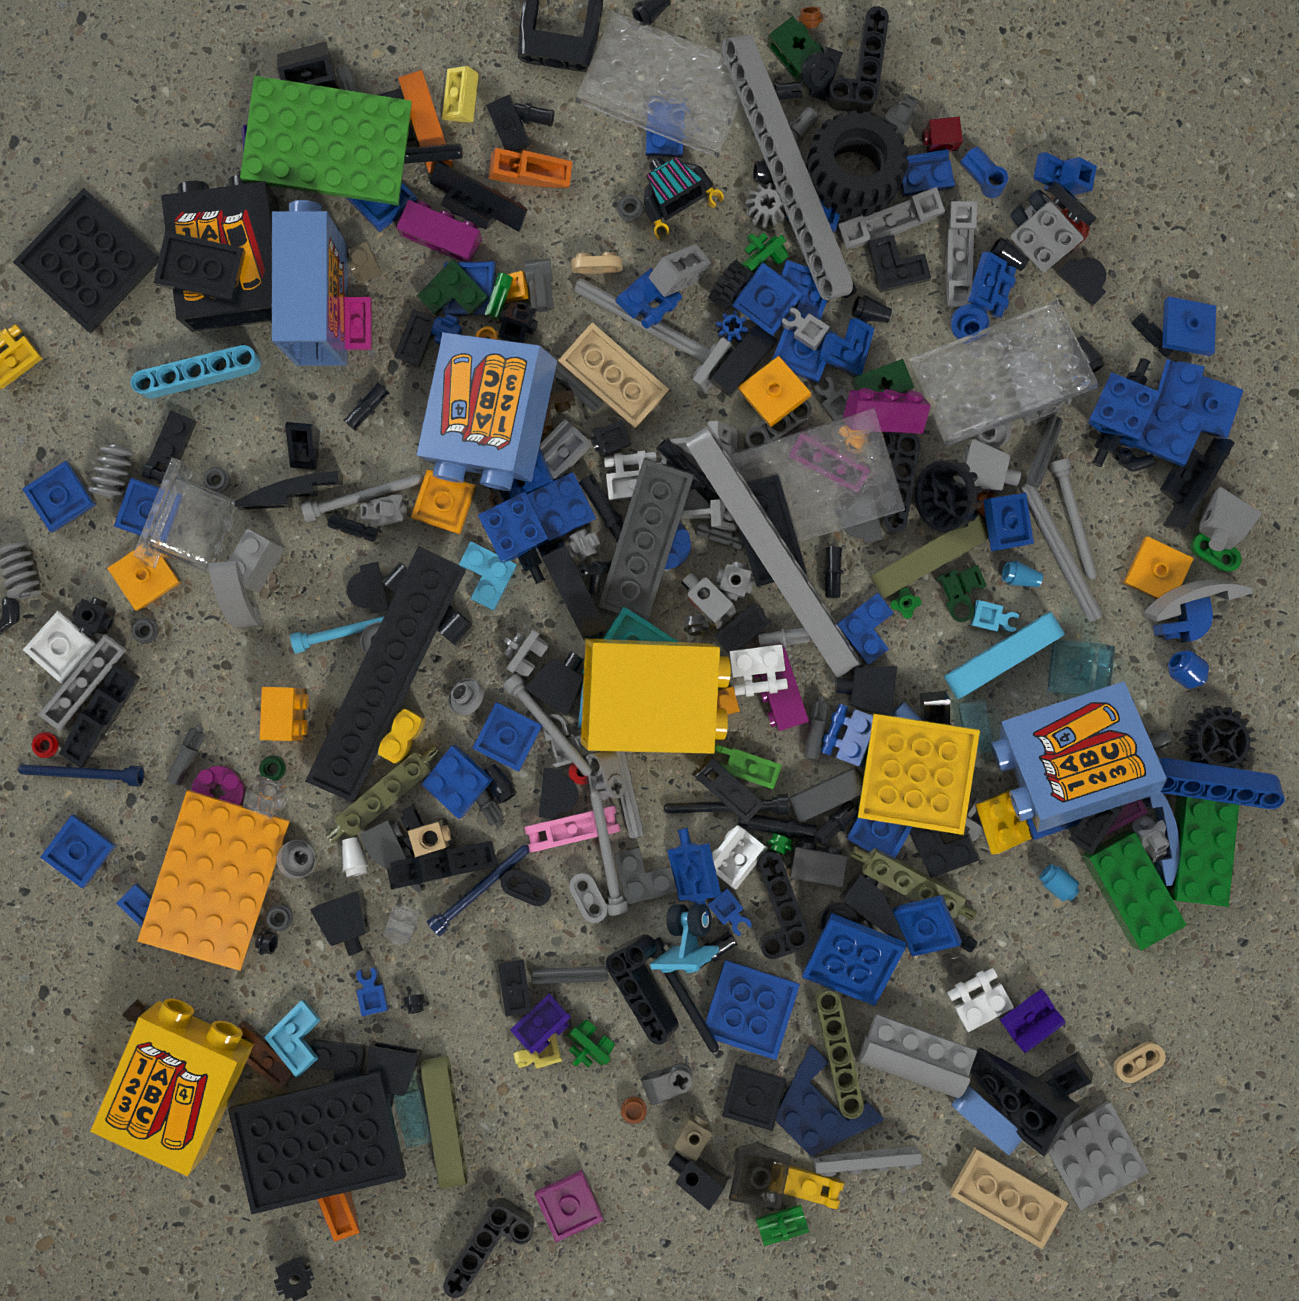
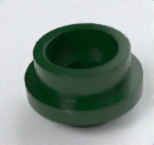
[259,755,286,781]

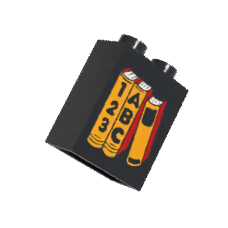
[161,174,279,332]

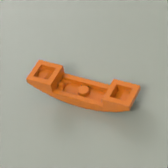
[398,70,454,174]

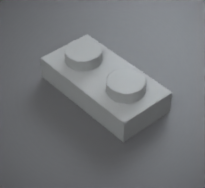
[693,338,734,394]

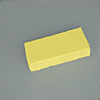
[442,66,478,123]

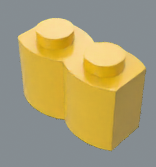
[378,709,425,764]

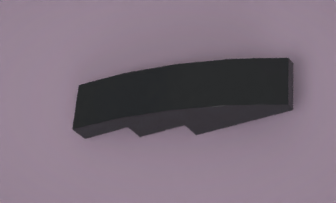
[234,471,343,510]
[59,663,140,768]
[1069,804,1126,854]
[386,841,498,890]

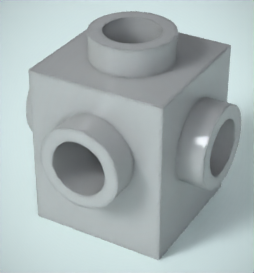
[715,562,755,601]

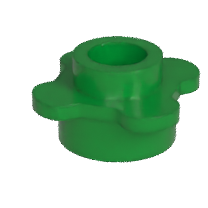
[890,588,922,619]
[767,834,793,855]

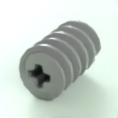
[88,442,135,500]
[0,541,42,599]

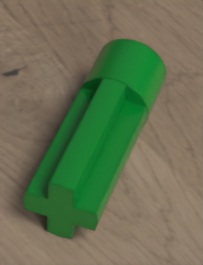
[484,273,513,320]

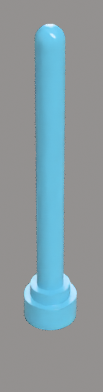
[290,616,384,654]

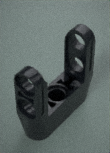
[517,0,603,72]

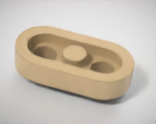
[571,252,623,274]
[1113,1042,1166,1083]

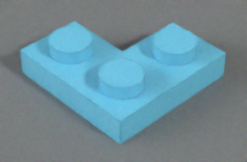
[459,541,517,611]
[264,1000,322,1077]

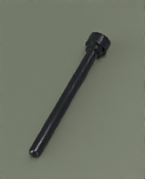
[663,794,789,815]
[651,937,719,1053]

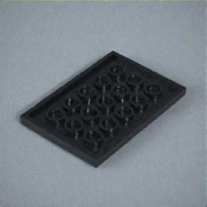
[228,1070,407,1215]

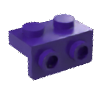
[1000,989,1066,1053]
[510,994,571,1054]

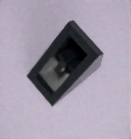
[285,422,320,470]

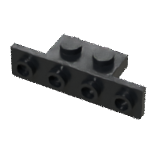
[430,161,528,232]
[1160,438,1235,530]

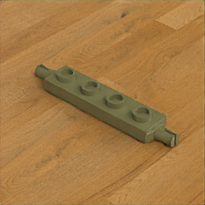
[326,744,441,843]
[850,847,977,920]

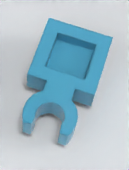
[970,600,1019,632]

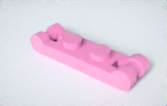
[524,805,621,852]

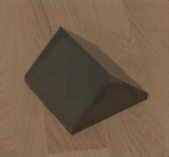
[729,1142,791,1209]

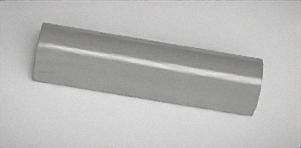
[38,633,128,731]

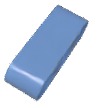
[951,1085,1022,1155]

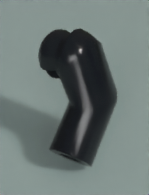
[1116,447,1155,472]
[0,596,20,635]

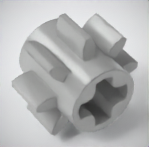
[566,529,600,561]

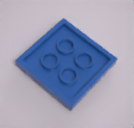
[802,913,906,1006]
[705,959,800,1060]

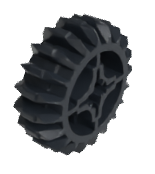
[1183,706,1257,769]

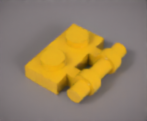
[0,324,43,389]

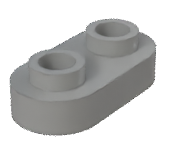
[569,872,608,923]

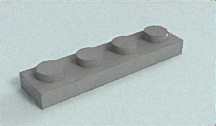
[813,1146,922,1176]

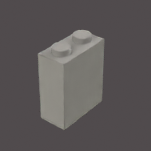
[228,528,285,593]

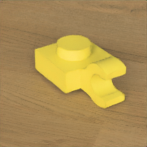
[513,1033,562,1069]

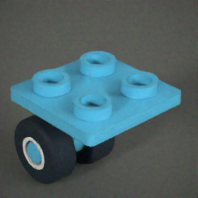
[650,904,719,973]

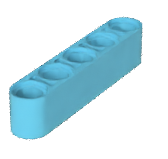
[131,345,261,399]
[944,612,1065,699]

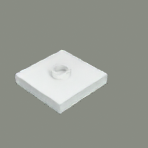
[23,611,97,684]

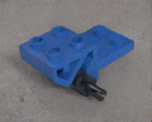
[1088,358,1207,467]
[478,472,596,585]

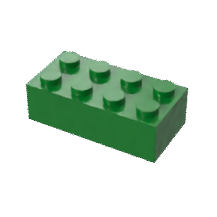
[1167,795,1239,907]
[1081,830,1187,951]

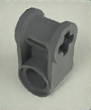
[640,1063,692,1105]

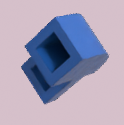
[1033,152,1097,195]
[1153,597,1213,642]

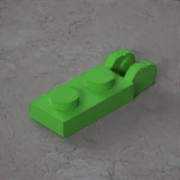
[715,744,782,789]

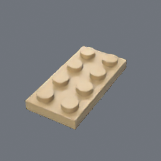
[558,323,669,430]
[949,1147,1068,1249]

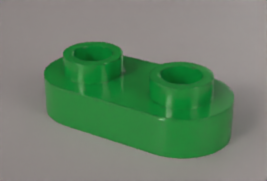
[1190,533,1242,573]

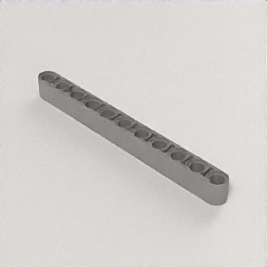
[722,35,853,300]
[685,426,861,677]

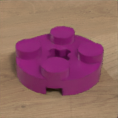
[191,766,246,806]

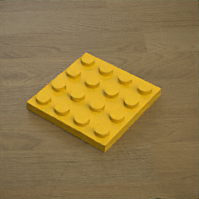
[858,713,980,835]

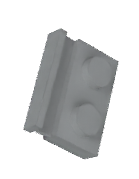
[540,419,592,481]

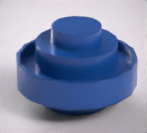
[950,304,990,342]

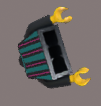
[644,157,724,240]

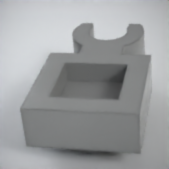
[782,308,830,351]

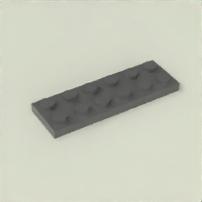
[598,458,695,622]

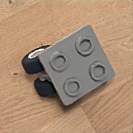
[1011,189,1084,272]

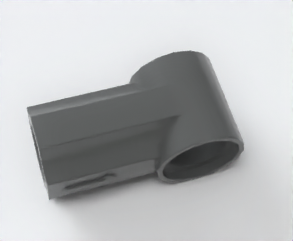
[524,258,554,312]

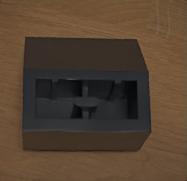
[277,42,339,89]

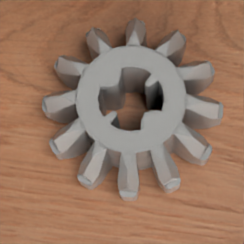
[745,183,786,229]

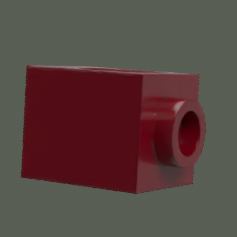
[922,116,963,153]

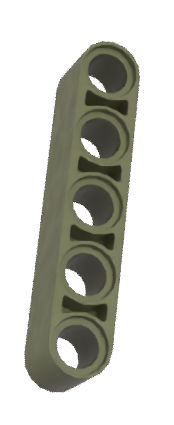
[870,514,989,599]
[814,986,864,1119]
[421,1056,468,1189]

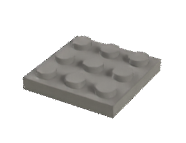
[1048,1100,1149,1211]

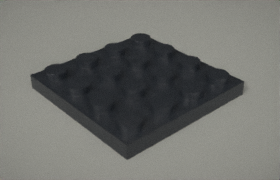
[13,188,159,334]

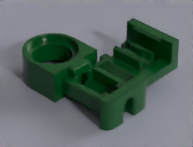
[936,565,987,622]

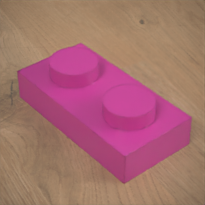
[345,297,372,350]

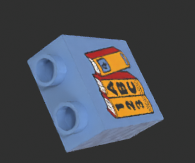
[272,200,348,366]
[416,333,557,491]
[990,681,1167,833]

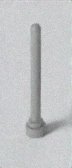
[1049,458,1097,580]
[301,474,423,523]
[503,673,592,776]
[591,791,628,915]

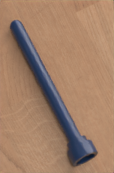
[18,764,144,787]
[426,845,530,937]

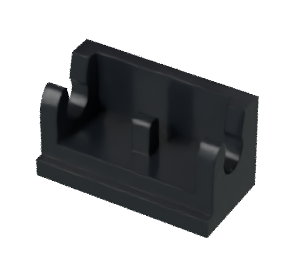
[494,957,532,1017]

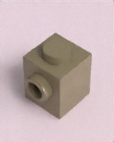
[673,1114,712,1161]

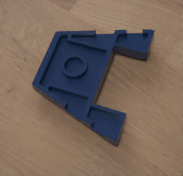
[776,1044,884,1157]

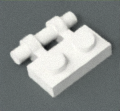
[604,450,656,501]
[729,645,788,697]
[947,968,1014,1032]

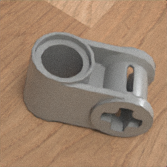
[585,751,625,800]

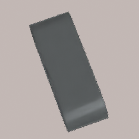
[744,400,812,454]
[788,767,863,822]

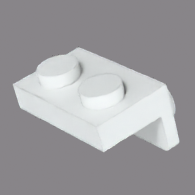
[712,825,768,890]

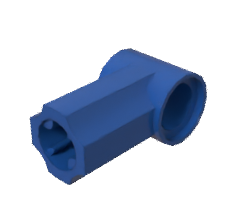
[960,146,1009,198]

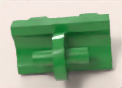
[742,233,789,275]
[566,1019,615,1068]
[756,1204,809,1247]

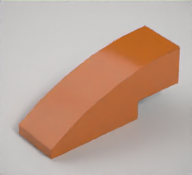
[488,148,573,188]
[317,1192,360,1242]

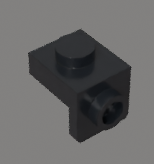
[590,420,631,457]

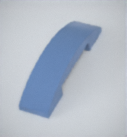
[1143,792,1180,886]

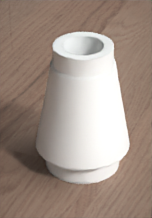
[342,837,369,877]

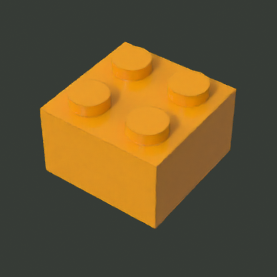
[260,687,309,741]

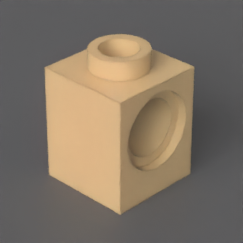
[408,820,451,857]

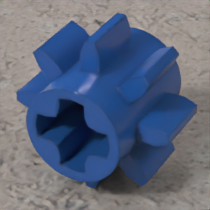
[716,311,748,343]
[431,313,463,345]

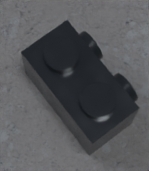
[789,840,848,887]

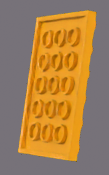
[137,790,290,971]

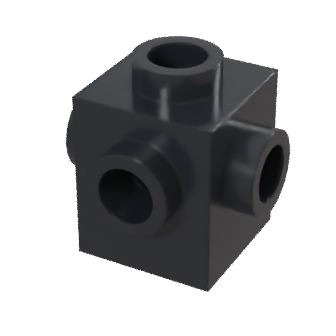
[498,301,538,343]
[72,597,117,636]
[274,1255,315,1301]

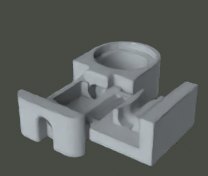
[542,714,595,767]

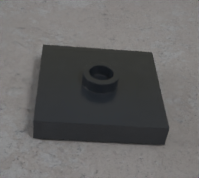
[722,1063,786,1131]

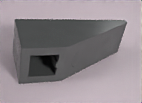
[359,819,427,893]

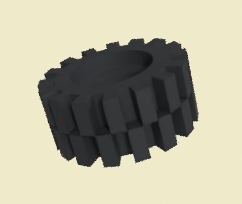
[708,260,753,311]

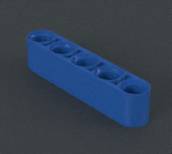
[1159,758,1285,809]

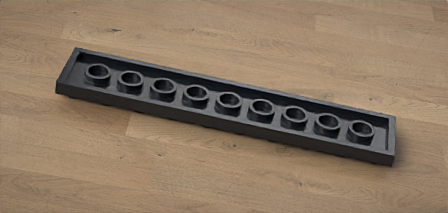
[305,545,467,802]

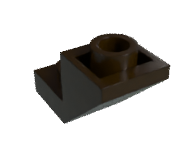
[542,390,576,436]

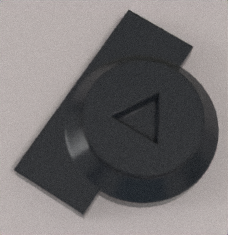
[801,46,843,101]
[1057,257,1106,306]
[347,562,389,614]
[539,767,578,819]

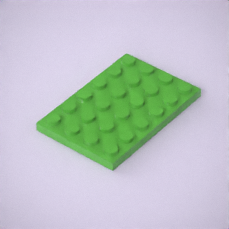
[240,76,412,206]

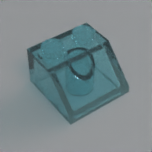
[1047,640,1115,695]

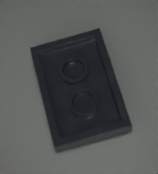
[153,231,246,302]

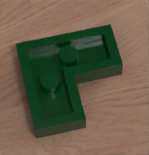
[416,259,490,316]

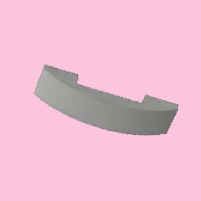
[838,187,945,249]
[946,201,977,307]
[209,561,263,628]
[1144,580,1253,621]

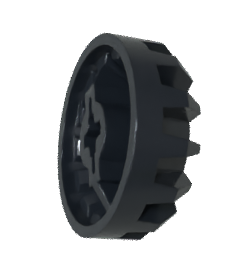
[915,459,982,532]

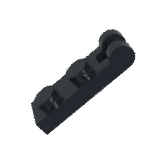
[142,410,197,487]
[692,754,764,823]

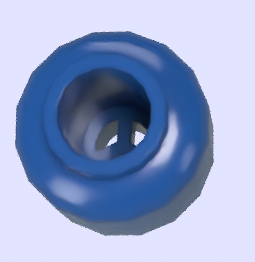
[1168,650,1209,689]

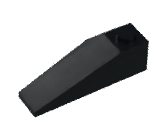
[970,1047,1080,1157]

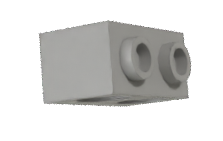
[648,244,712,297]

